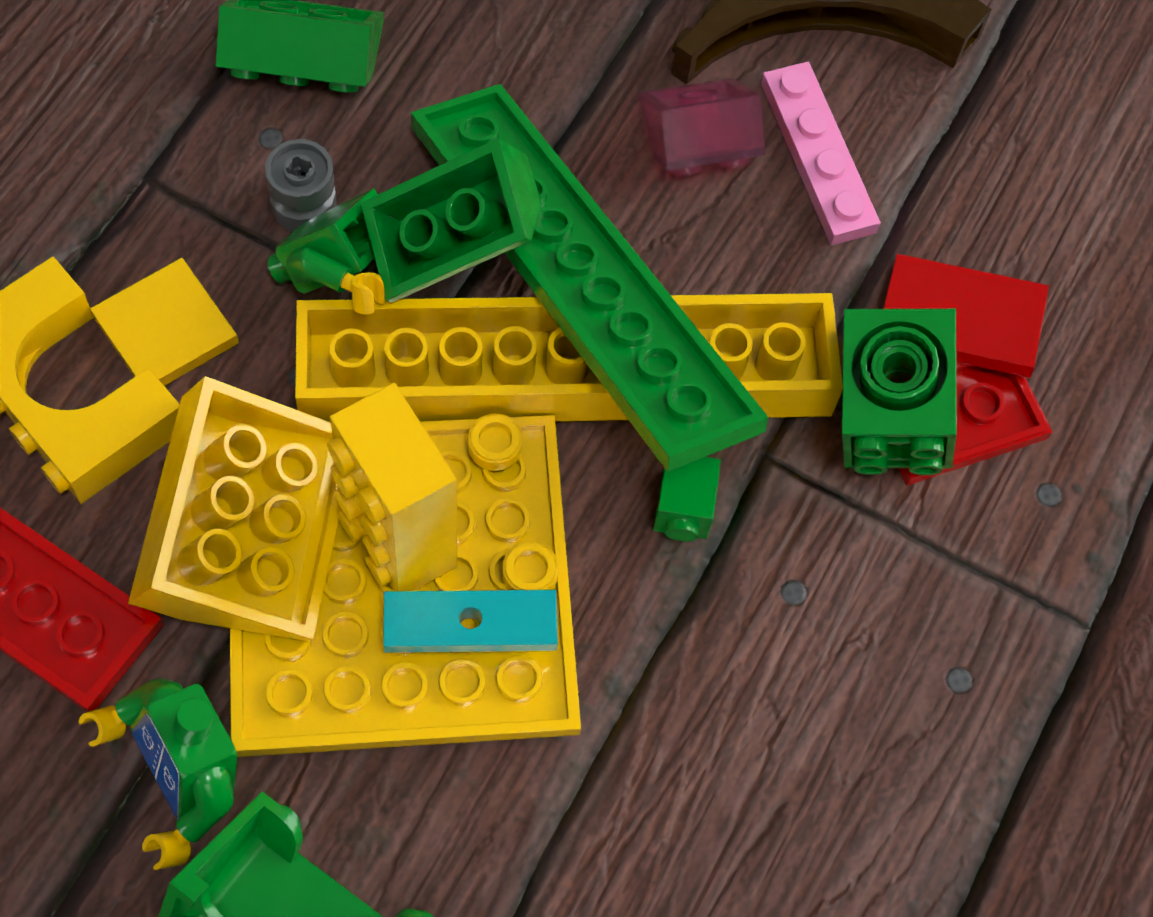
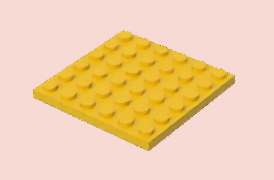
[230,415,581,757]

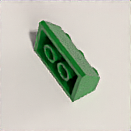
[216,0,384,92]
[361,138,541,303]

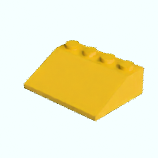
[128,376,341,642]

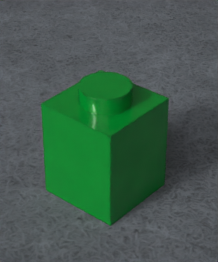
[653,457,721,542]

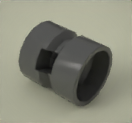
[265,139,337,232]

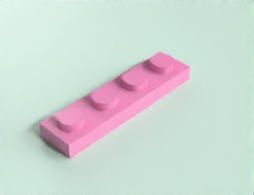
[761,61,881,246]

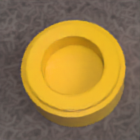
[468,413,523,471]
[502,541,559,590]

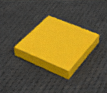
[90,258,239,386]

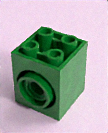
[842,308,957,475]

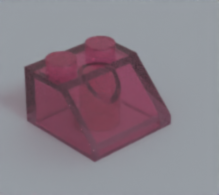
[639,78,765,175]

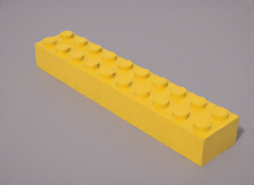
[295,293,843,423]

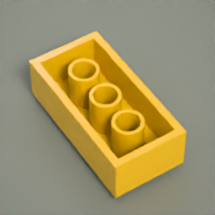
[327,382,457,591]

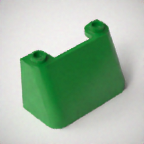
[158,792,434,917]

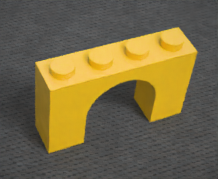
[0,257,180,504]

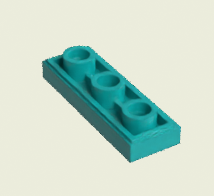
[383,590,558,653]

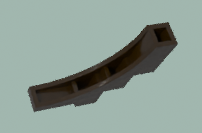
[671,0,992,85]

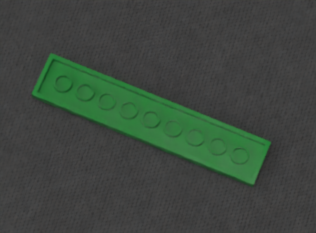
[411,84,768,472]

